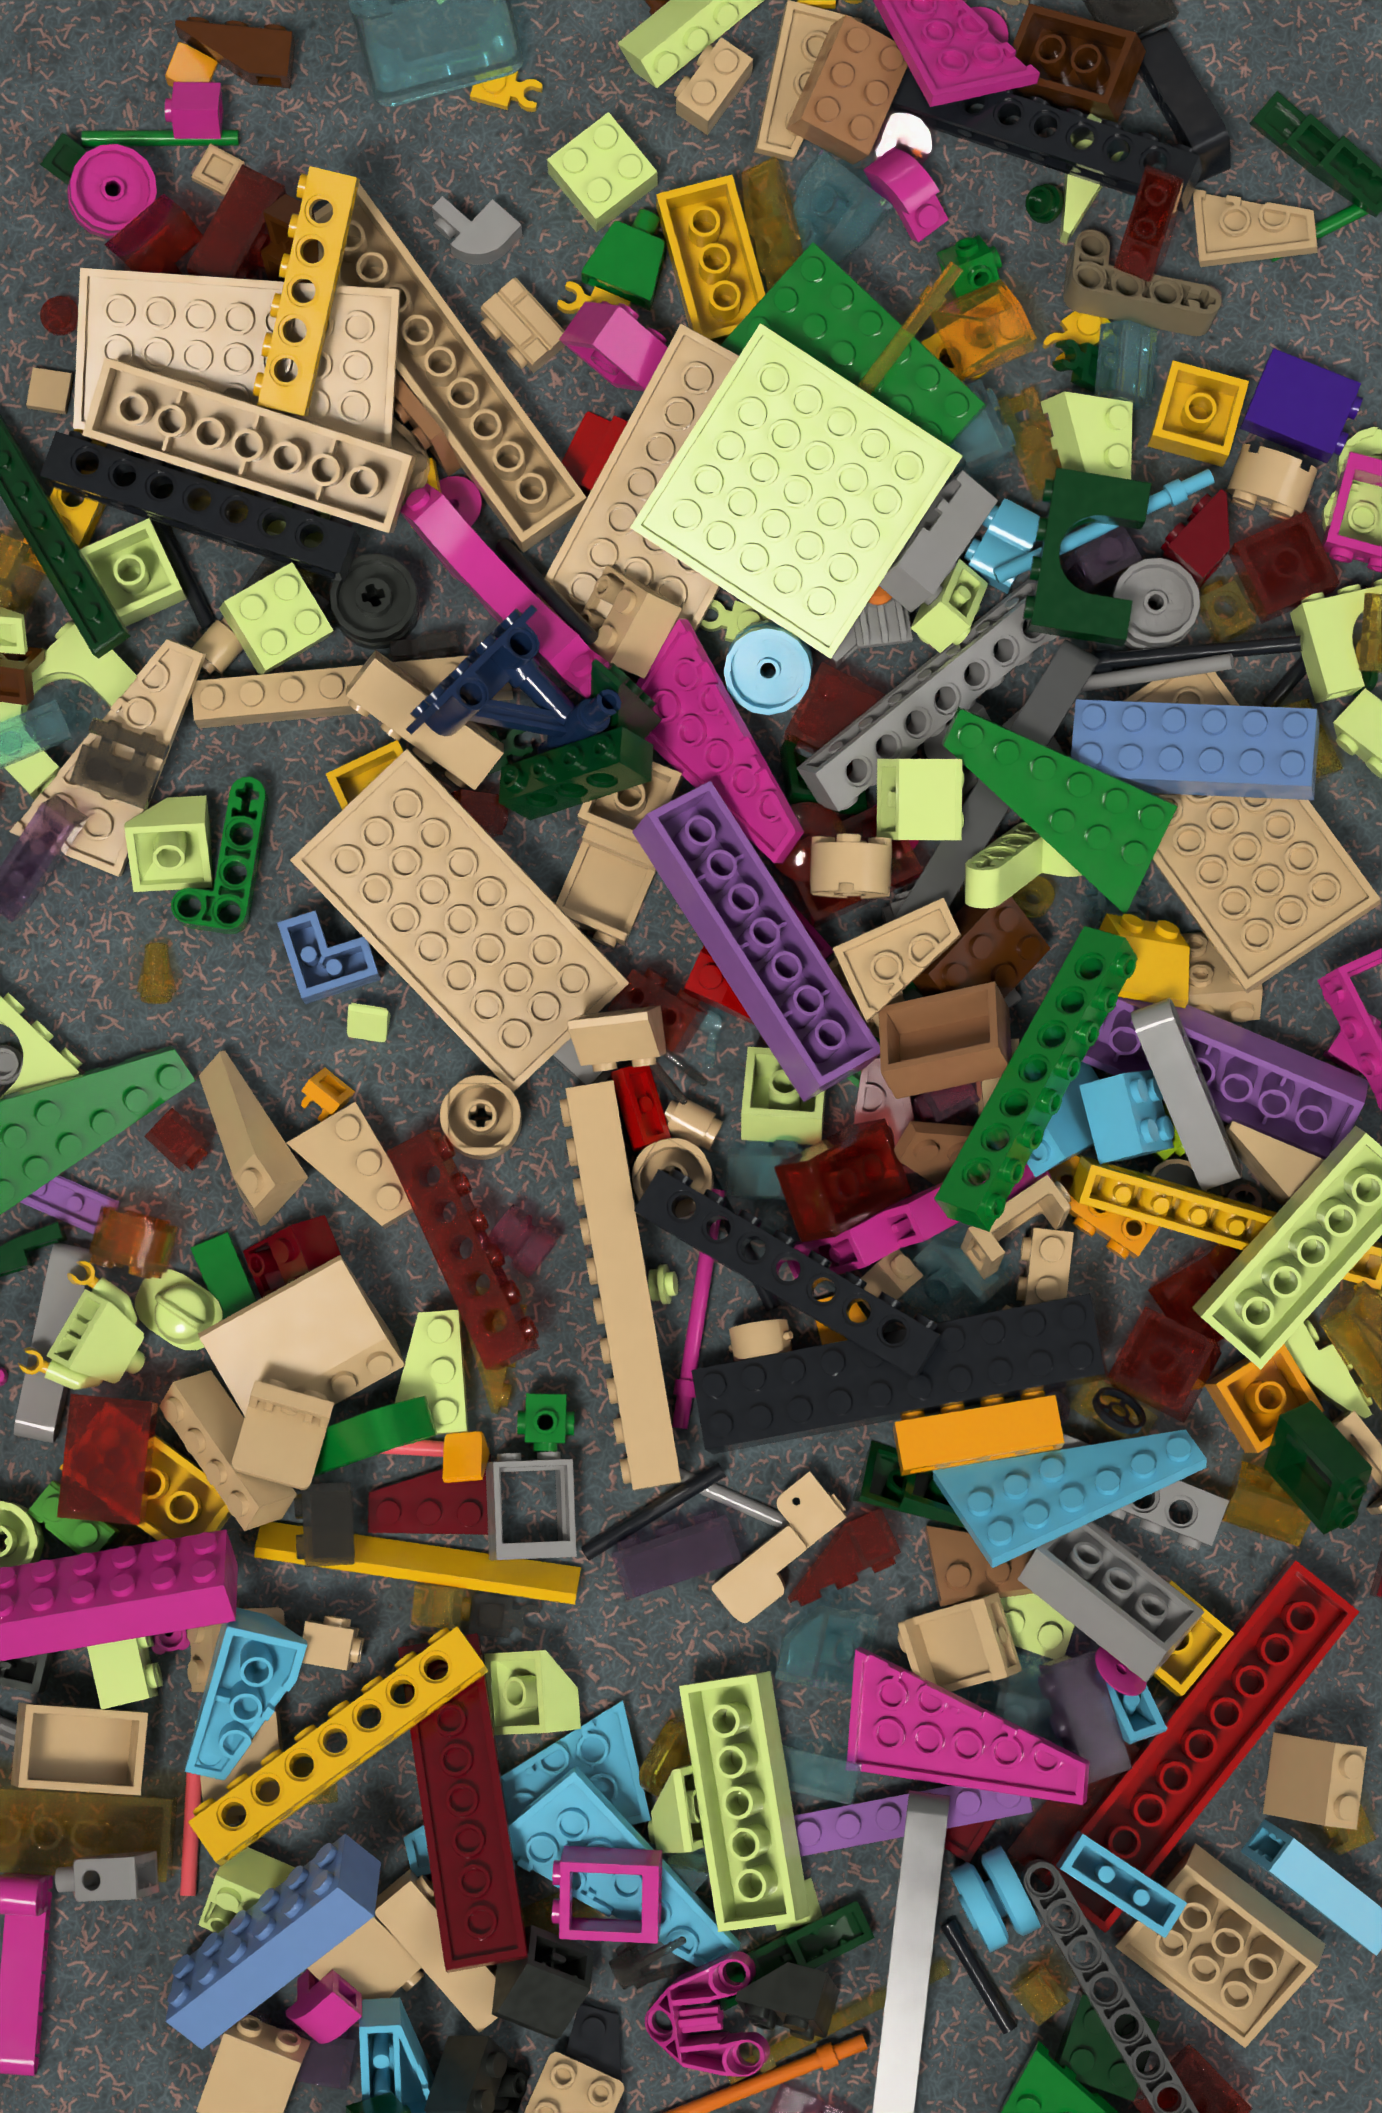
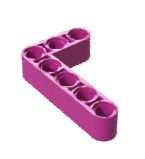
[0,1870,53,2076]

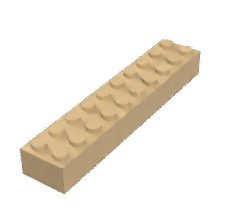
[314,183,587,553]
[559,1080,681,1491]

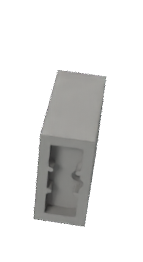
[486,1452,577,1560]

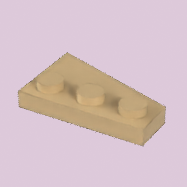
[833,898,961,1023]

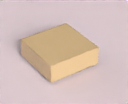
[191,144,245,198]
[26,367,73,415]

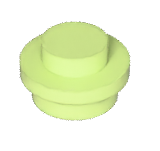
[648,1264,678,1305]

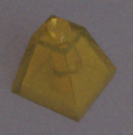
[929,279,1037,382]

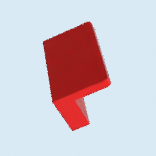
[561,412,628,497]
[611,1065,671,1152]

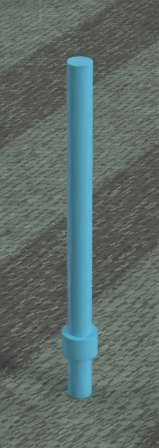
[993,469,1215,584]

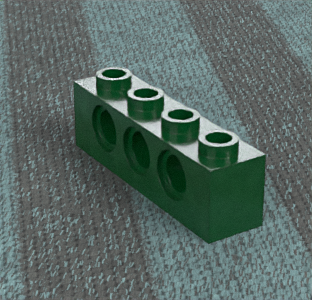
[498,726,654,820]

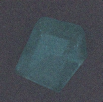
[666,1850,709,1893]

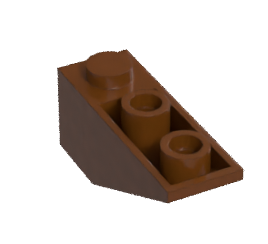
[175,17,295,89]

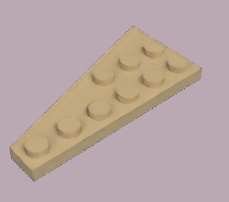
[9,639,207,877]

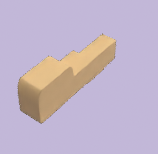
[712,1471,847,1623]

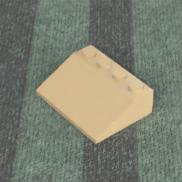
[198,1255,405,1416]
[1115,1843,1326,2048]

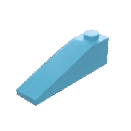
[185,1607,307,1781]

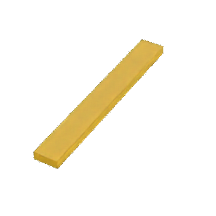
[254,1522,581,1605]

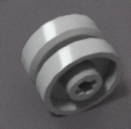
[1111,558,1200,650]

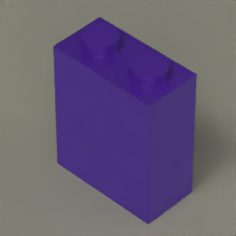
[1240,348,1363,463]

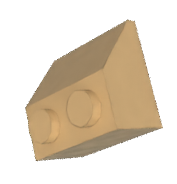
[567,1005,667,1072]

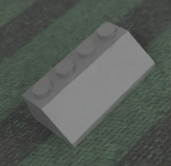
[1017,1522,1204,1682]

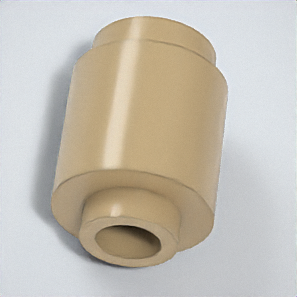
[192,618,243,675]
[664,1096,723,1150]

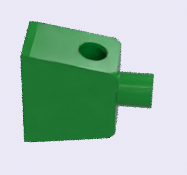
[581,209,666,311]

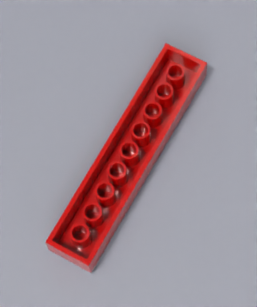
[1037,1560,1359,1933]

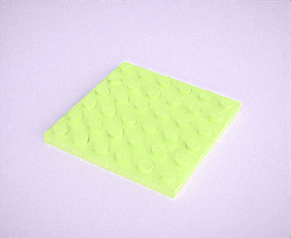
[630,323,963,659]

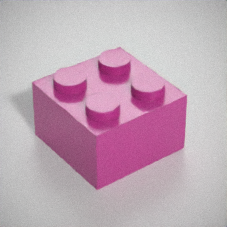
[559,301,668,392]

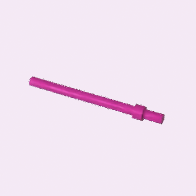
[672,1189,725,1429]

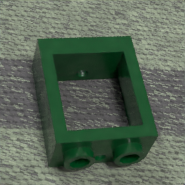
[1264,1401,1373,1535]

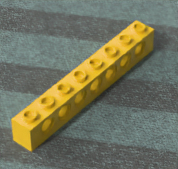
[1069,1155,1382,1290]
[188,1627,489,1866]

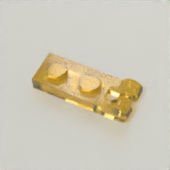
[995,386,1062,503]

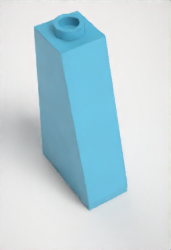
[1027,1062,1099,1178]
[1241,1819,1382,1956]

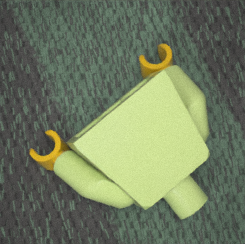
[18,1261,145,1390]

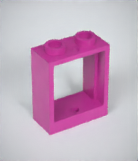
[1320,452,1382,573]
[552,1846,663,1944]

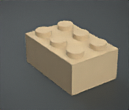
[11,1702,148,1796]

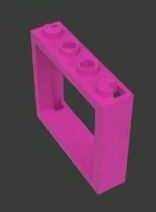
[1317,948,1382,1111]

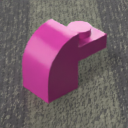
[863,147,949,243]
[286,1969,362,2044]

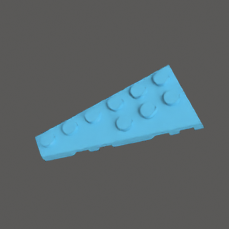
[933,1429,1207,1568]
[404,1700,651,1877]
[508,1766,741,1967]

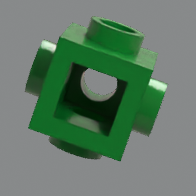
[936,235,1002,303]
[517,1393,575,1452]

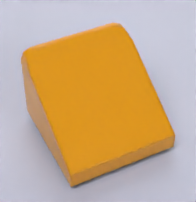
[165,42,218,87]
[442,1431,490,1483]

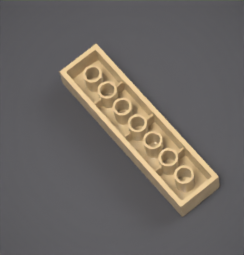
[82,358,417,533]

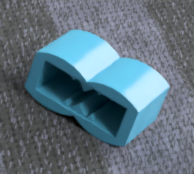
[964,498,1040,594]

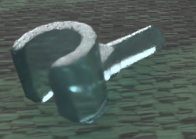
[697,1010,722,1068]

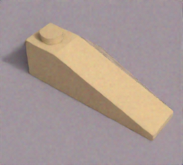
[199,1051,308,1226]

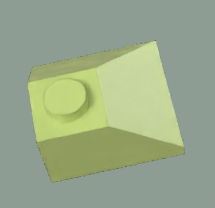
[124,795,213,892]
[484,1650,581,1735]
[648,1764,705,1853]

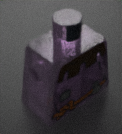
[1061,526,1143,594]

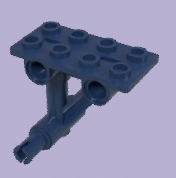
[406,605,621,755]

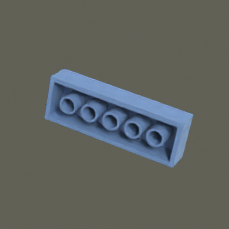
[1071,699,1320,800]
[165,1834,381,2049]

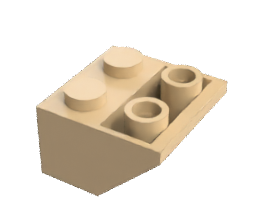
[580,565,682,679]

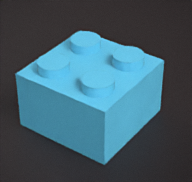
[1079,1070,1174,1164]

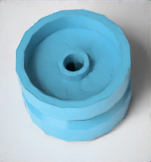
[724,619,813,715]
[949,1845,1041,1953]

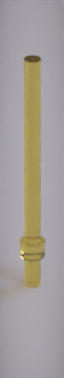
[857,261,963,395]
[727,1959,950,2085]

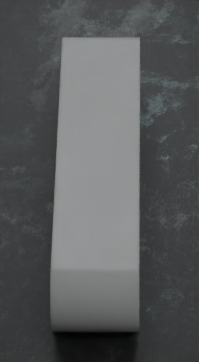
[1131,998,1242,1191]
[14,1242,96,1443]

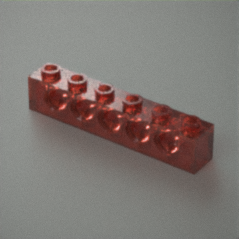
[386,1129,540,1371]

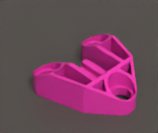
[645,1951,770,2077]

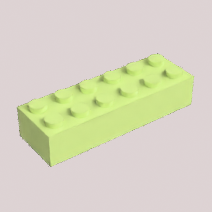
[1192,1126,1382,1370]
[679,1671,810,1932]

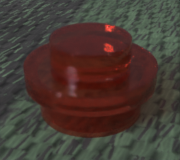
[40,296,78,336]

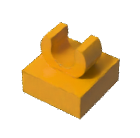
[301,1067,355,1122]

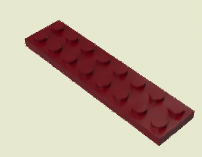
[398,1633,528,1973]

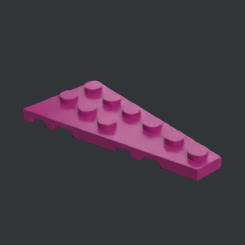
[636,619,804,863]
[846,1647,1090,1805]

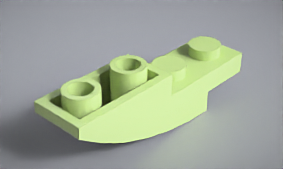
[1284,1320,1373,1419]

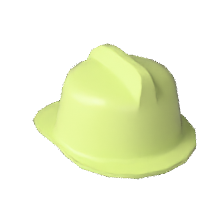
[135,1269,223,1350]

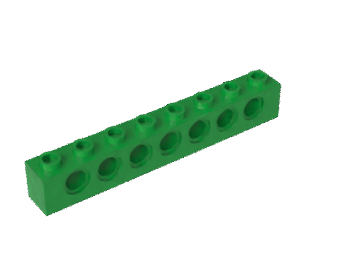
[934,926,1138,1232]

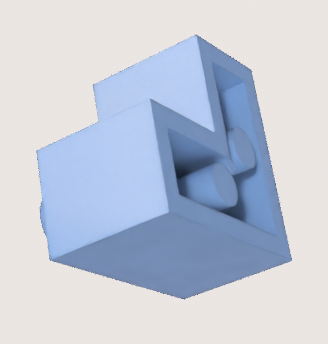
[277,910,381,1004]

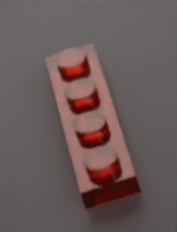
[1006,1725,1140,1877]

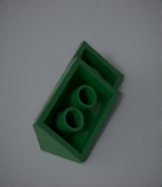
[852,1441,965,1528]

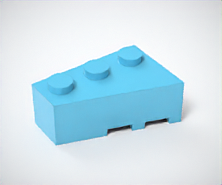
[359,1997,435,2113]

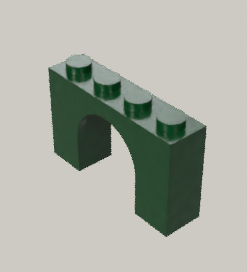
[1023,467,1152,647]

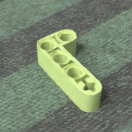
[965,822,1082,908]

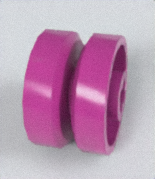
[67,144,157,239]

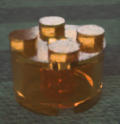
[89,1205,180,1279]

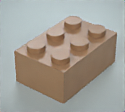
[786,15,908,165]
[879,981,1012,1099]

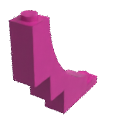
[400,484,610,699]
[787,1163,1051,1279]

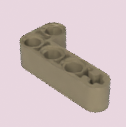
[1063,229,1222,336]

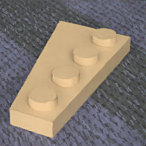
[754,0,863,162]

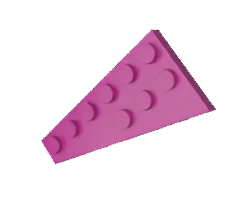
[873,0,1040,107]

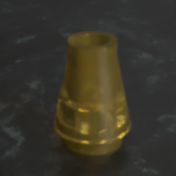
[136,943,176,1004]

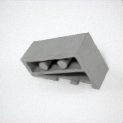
[879,470,998,612]

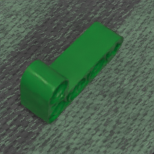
[171,777,268,934]
[313,1396,438,1477]

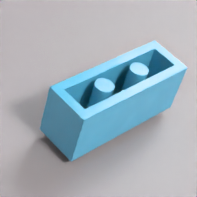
[1056,1831,1187,1938]

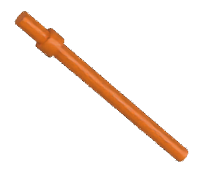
[663,2034,868,2113]

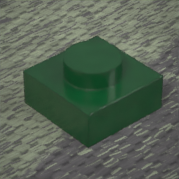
[39,132,88,185]

